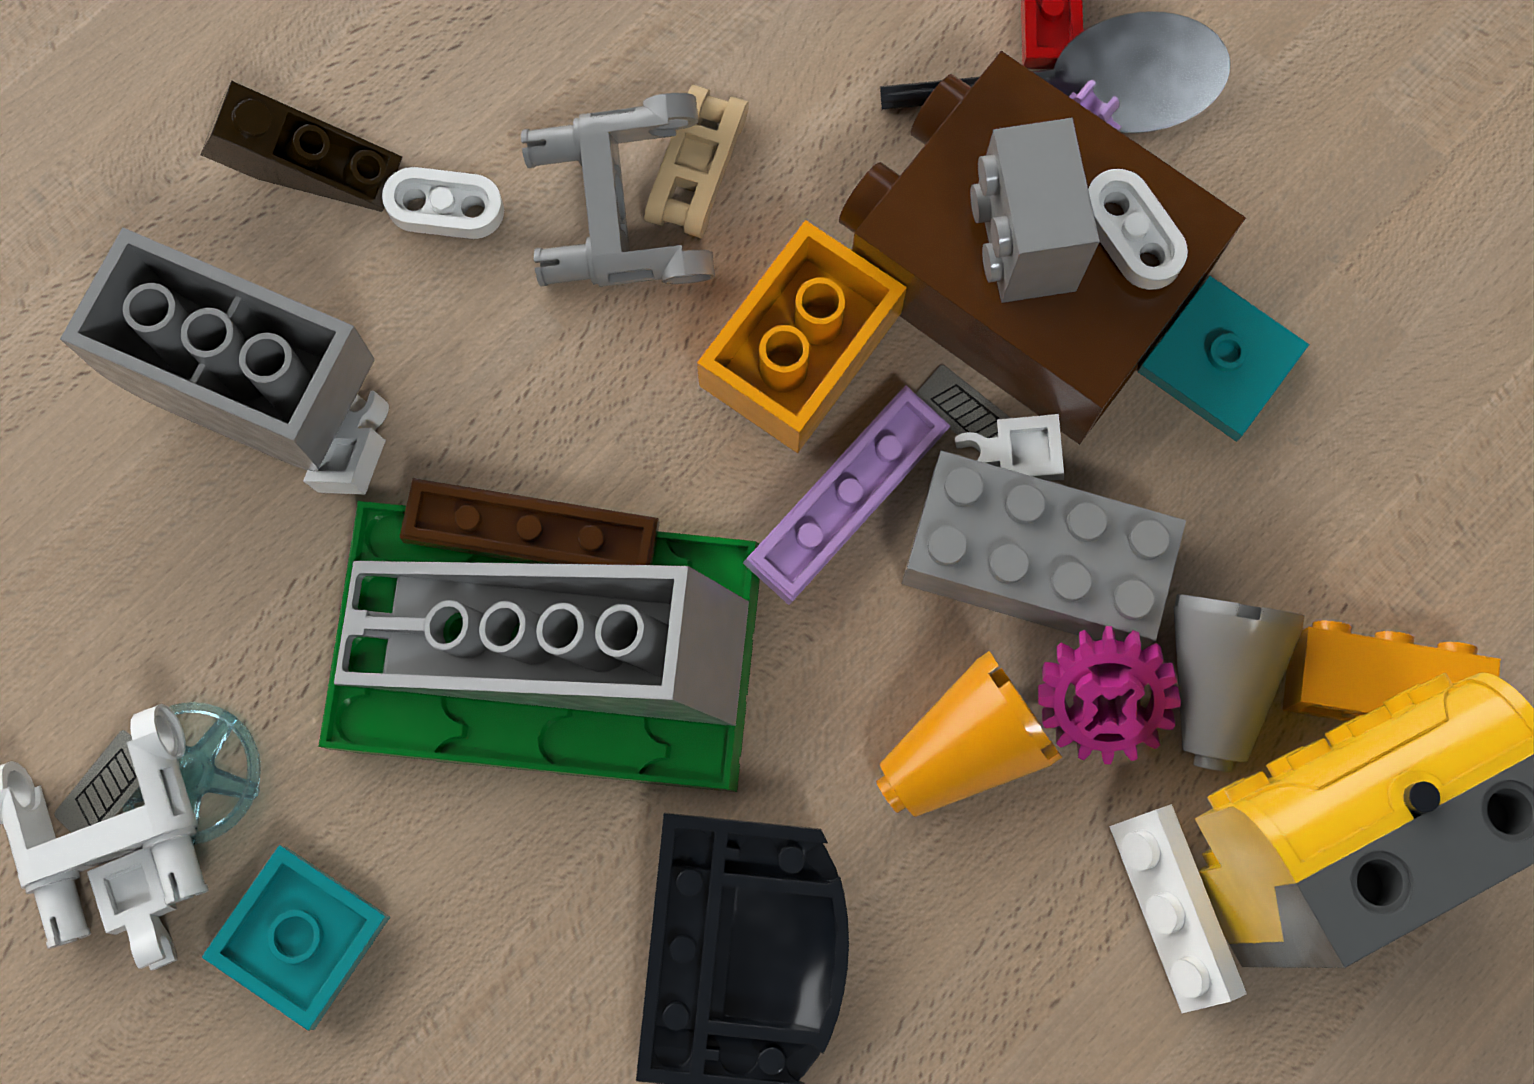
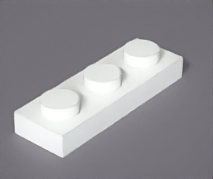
[1109,804,1247,1013]

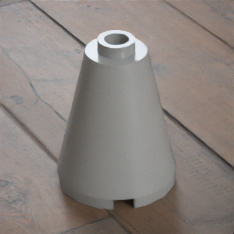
[1173,594,1305,772]

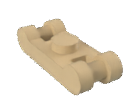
[644,84,749,239]

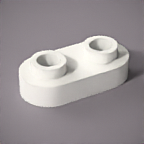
[382,167,504,239]
[1088,169,1188,290]

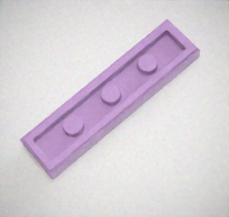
[743,386,951,605]

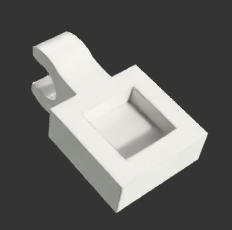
[87,848,177,971]

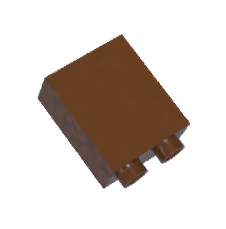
[839,51,1246,445]

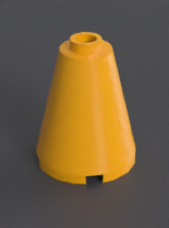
[876,651,1062,817]

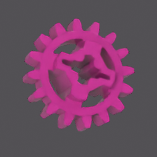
[1038,626,1181,765]

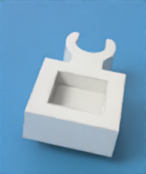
[303,391,389,495]
[955,414,1064,481]

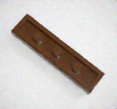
[400,478,660,565]

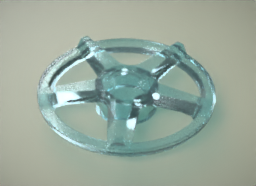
[122,702,261,846]

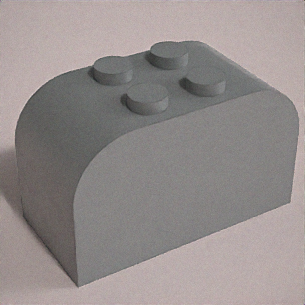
[60,227,375,471]

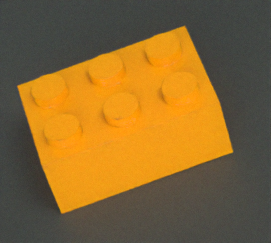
[697,220,907,453]

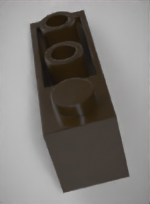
[200,81,403,212]

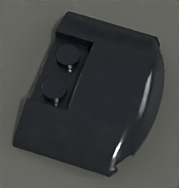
[636,812,849,1084]

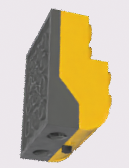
[1194,673,1534,968]

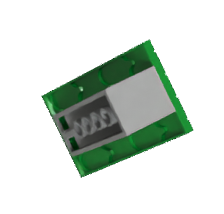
[318,501,760,792]

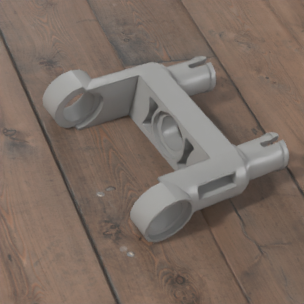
[521,93,715,287]

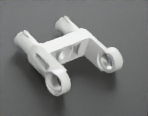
[0,704,209,949]

